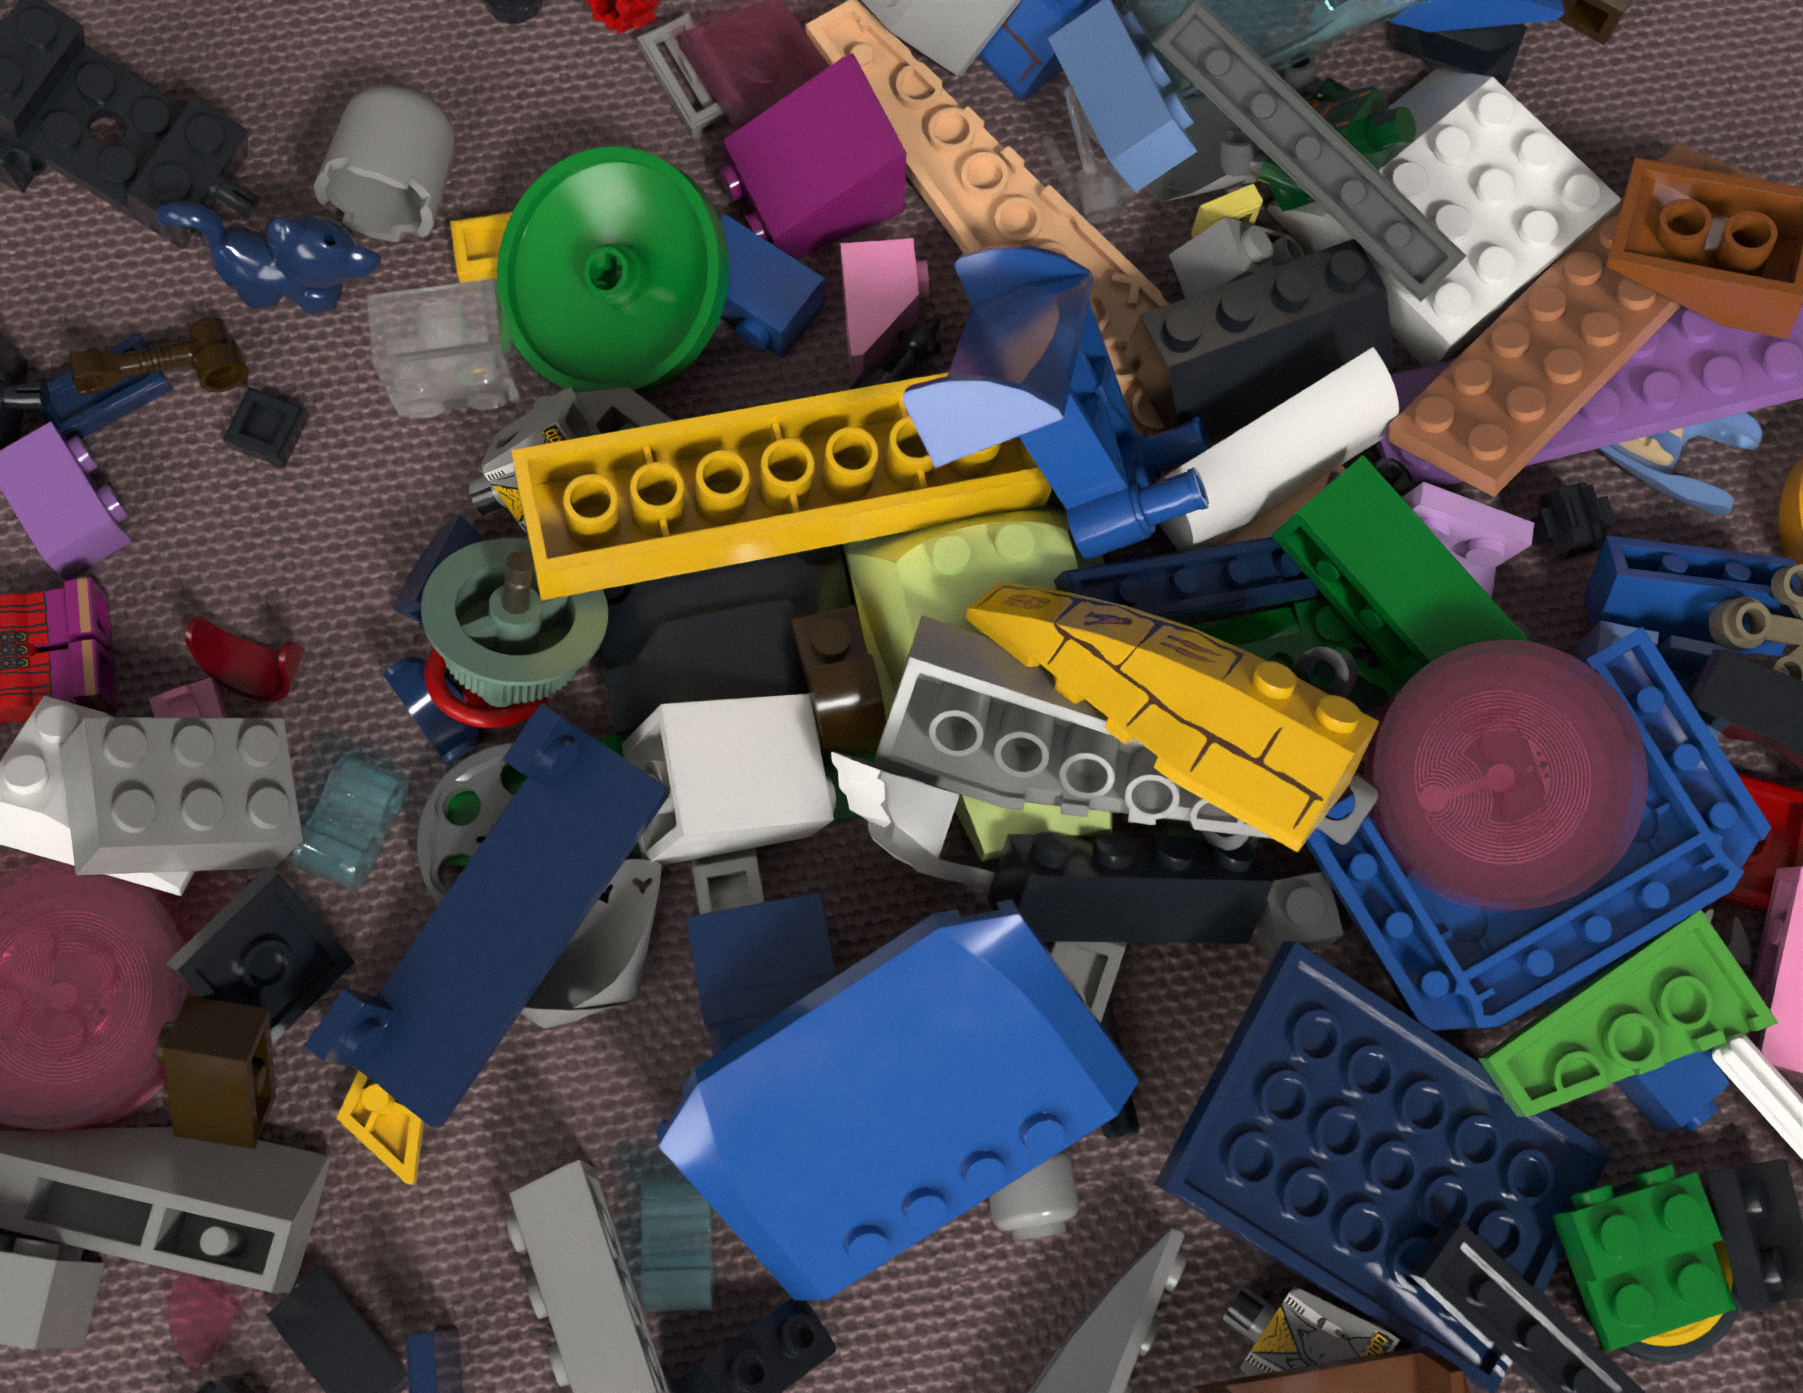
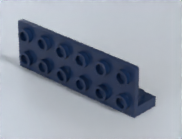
[304,703,670,1128]

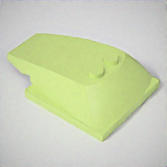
[842,494,1112,861]

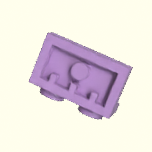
[1401,482,1534,597]

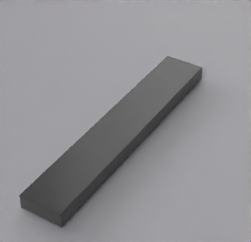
[1152,0,1467,302]

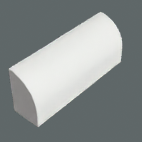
[1159,347,1399,552]

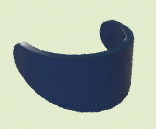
[383,657,483,767]

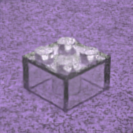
[366,279,520,418]

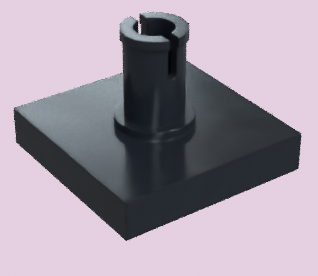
[165,867,355,1045]

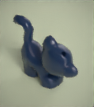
[157,201,381,315]

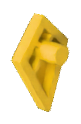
[336,1071,424,1185]

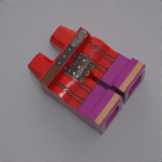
[0,577,118,726]

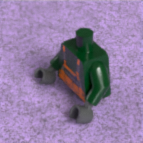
[1219,50,1416,212]

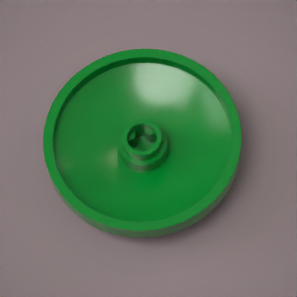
[497,146,729,395]

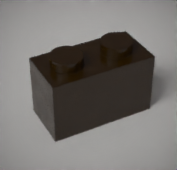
[156,995,277,1149]

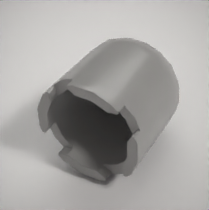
[313,84,456,242]

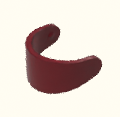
[185,616,305,702]

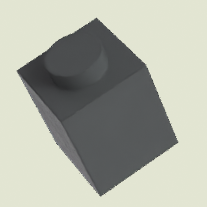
[1256,871,1343,959]

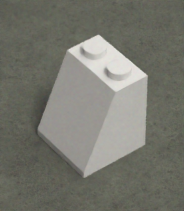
[622,694,836,866]

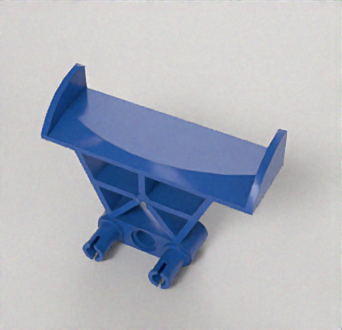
[902,245,1212,560]

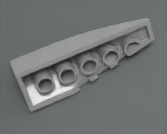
[872,615,1272,838]

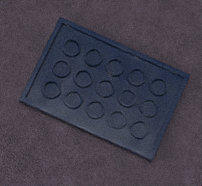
[1154,941,1611,1393]

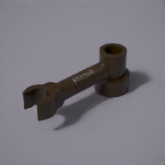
[69,317,249,395]

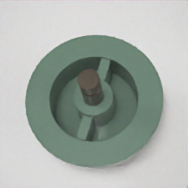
[421,538,608,707]

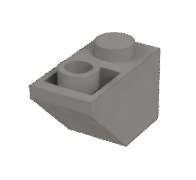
[1169,217,1305,298]

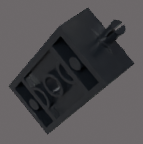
[0,0,261,249]

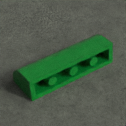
[1271,455,1535,726]

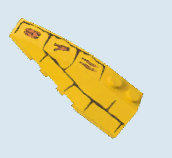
[965,582,1379,852]

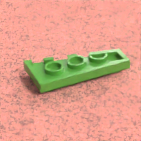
[1478,909,1778,1117]

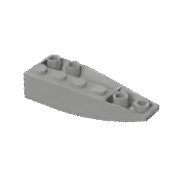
[0,1127,332,1293]
[1027,1228,1188,1393]

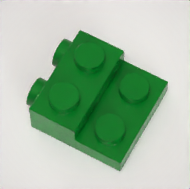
[1552,1163,1737,1351]

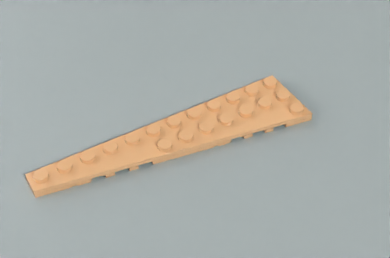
[805,0,1346,546]

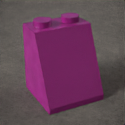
[718,53,907,259]

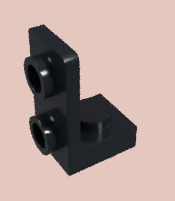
[667,1298,836,1393]

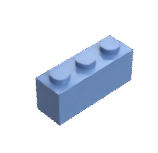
[1048,0,1197,193]

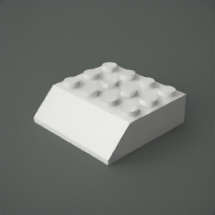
[1267,69,1622,367]

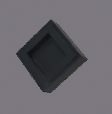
[223,387,310,469]

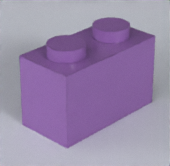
[0,421,132,580]

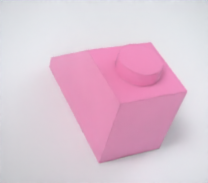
[840,238,929,381]

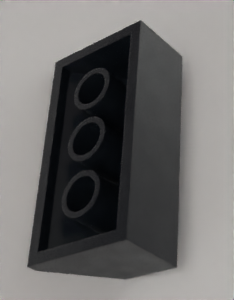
[1125,239,1396,443]

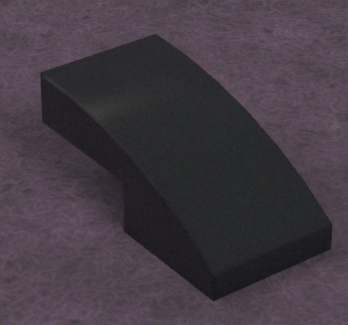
[266,1266,408,1393]

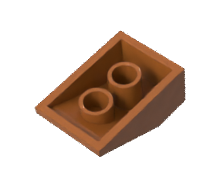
[1606,158,1803,339]

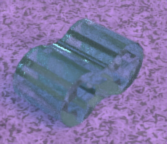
[292,754,409,891]
[641,1177,714,1312]

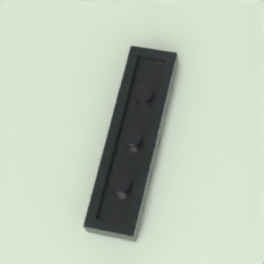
[1409,1218,1646,1393]

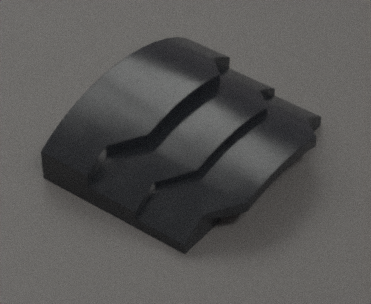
[600,545,852,735]

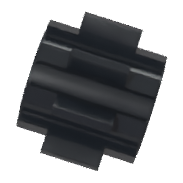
[1530,482,1616,561]

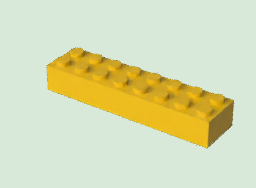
[511,372,1053,601]

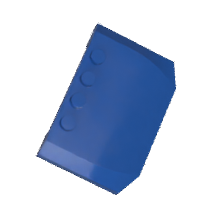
[1305,626,1771,1031]
[656,900,1139,1300]

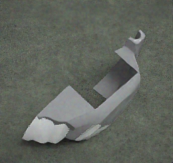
[831,751,1000,889]

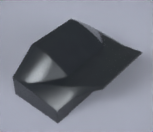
[1394,24,1527,87]

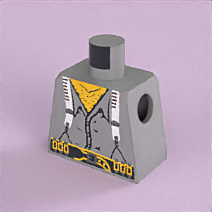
[469,387,601,533]
[1223,1285,1400,1376]

